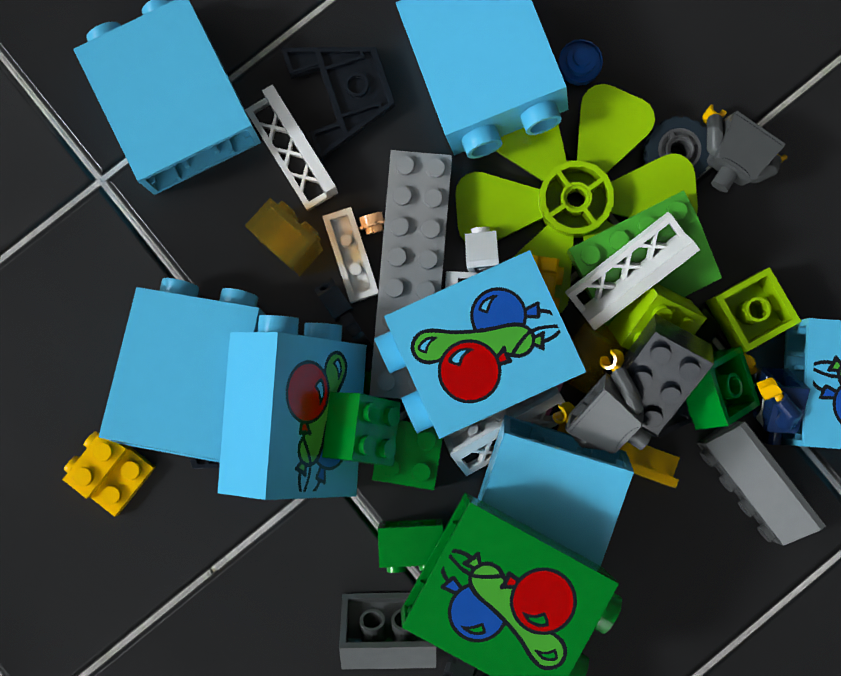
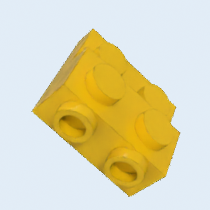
[62,431,156,517]

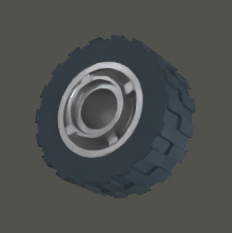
[642,116,709,179]

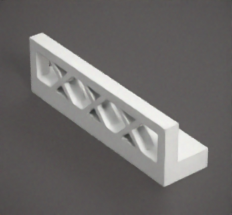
[245,84,338,211]
[565,212,700,330]
[443,386,565,476]

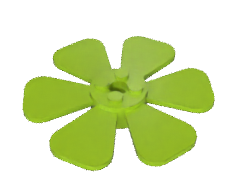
[455,84,698,314]

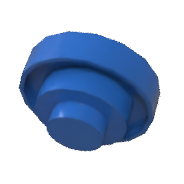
[558,39,603,86]

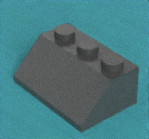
[339,593,436,670]

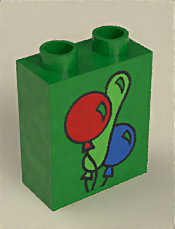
[401,492,622,676]

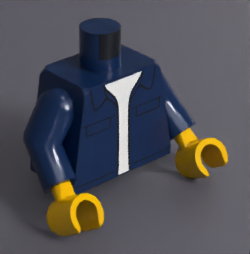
[744,353,810,445]

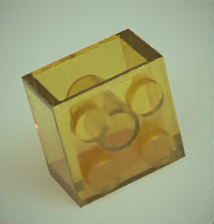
[245,198,323,276]

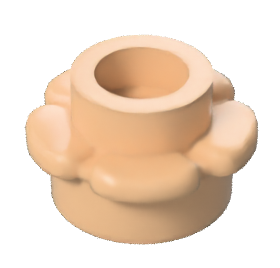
[358,212,385,235]

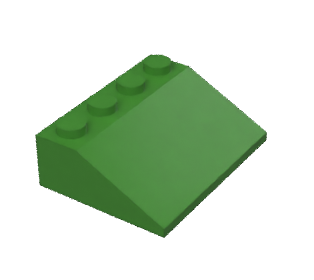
[567,190,722,334]

